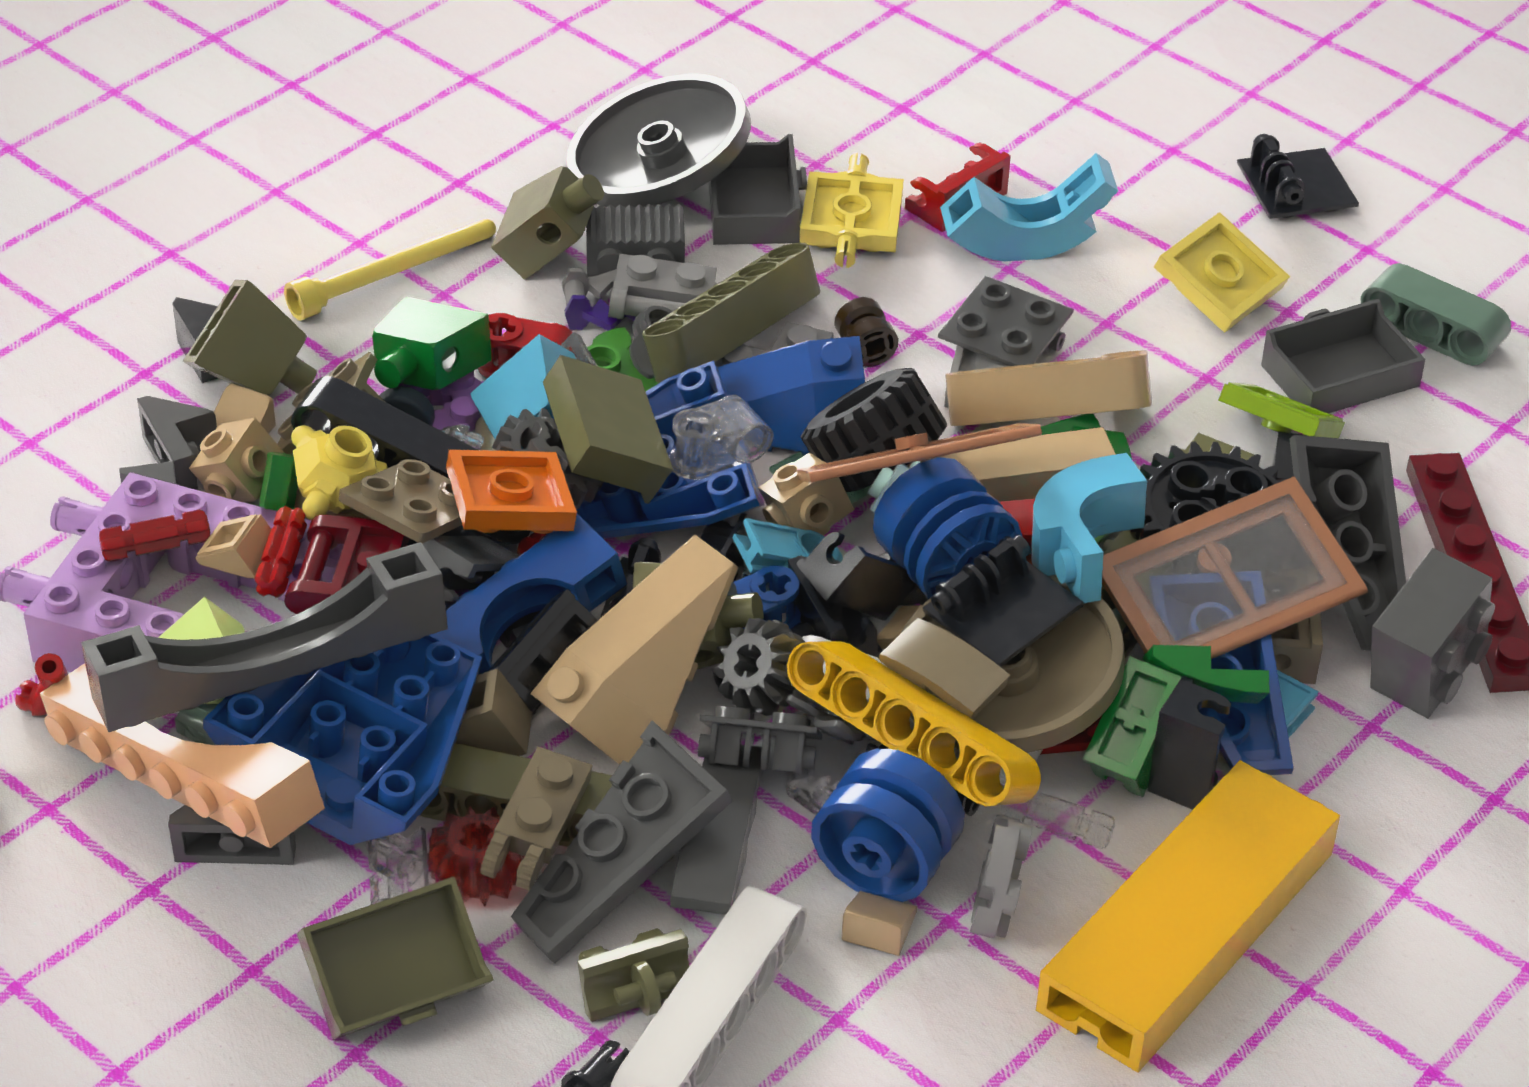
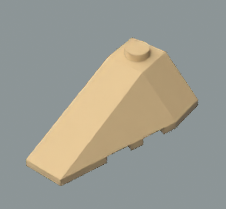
[907,427,1116,502]

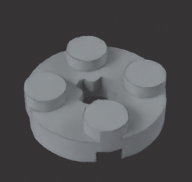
[970,815,1033,938]

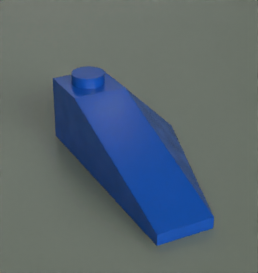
[717,336,865,457]
[1148,572,1294,775]

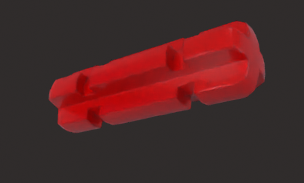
[254,506,307,598]
[99,509,210,562]

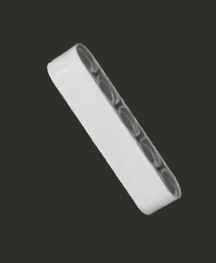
[610,885,807,1087]

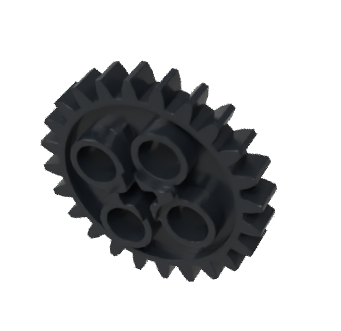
[1130,441,1300,582]

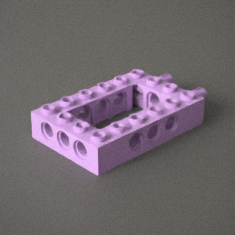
[0,472,344,672]

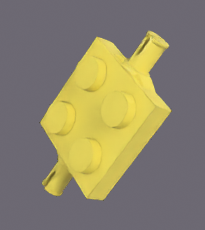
[799,153,904,268]

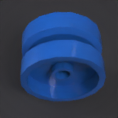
[811,748,965,902]

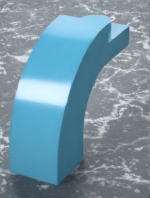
[940,153,1119,261]
[1031,453,1147,603]

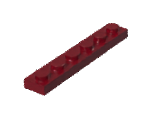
[1406,453,1529,693]

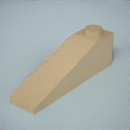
[531,535,738,765]

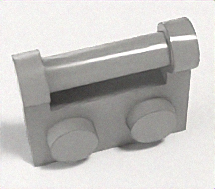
[608,253,717,319]

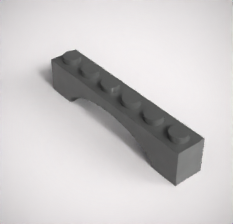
[81,542,448,732]

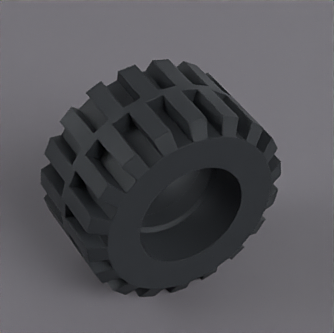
[801,368,947,492]

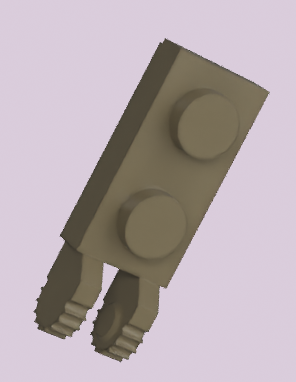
[480,746,593,891]

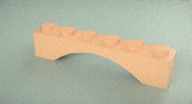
[40,663,325,848]

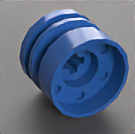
[873,457,1022,599]

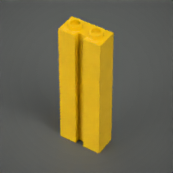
[1036,760,1340,1073]

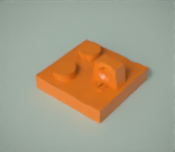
[446,450,577,534]

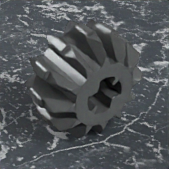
[712,618,805,716]

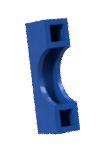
[434,514,627,675]

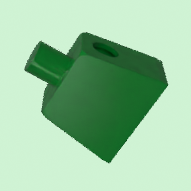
[372,297,492,390]

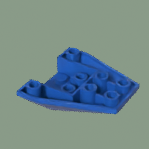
[576,360,765,539]
[203,634,482,845]

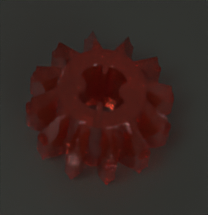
[426,805,525,907]

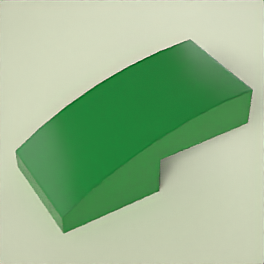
[259,452,298,511]
[1143,645,1270,704]

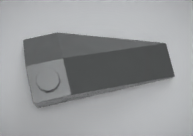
[1290,435,1406,651]

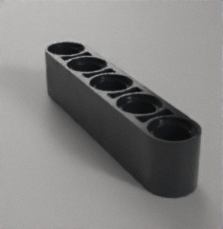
[291,376,531,544]

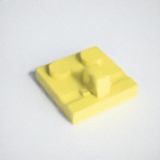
[1154,212,1290,333]

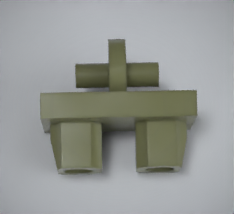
[577,928,690,1022]

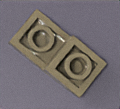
[879,618,1011,719]

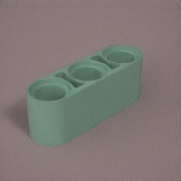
[1360,263,1511,366]

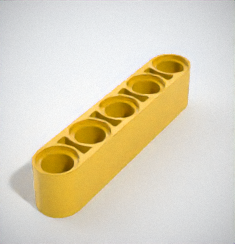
[787,641,1041,807]

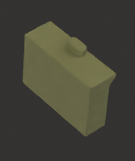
[543,355,673,504]
[297,876,494,1040]

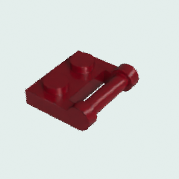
[284,515,409,614]

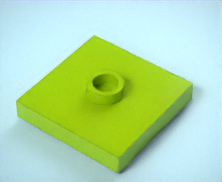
[1218,382,1345,438]

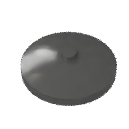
[566,74,751,208]

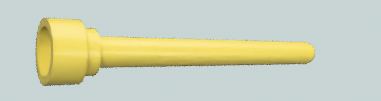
[284,219,496,321]

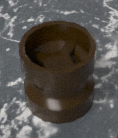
[834,297,899,367]

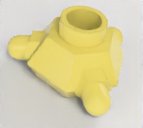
[291,425,387,520]

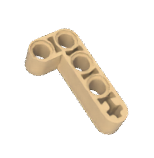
[945,350,1152,426]

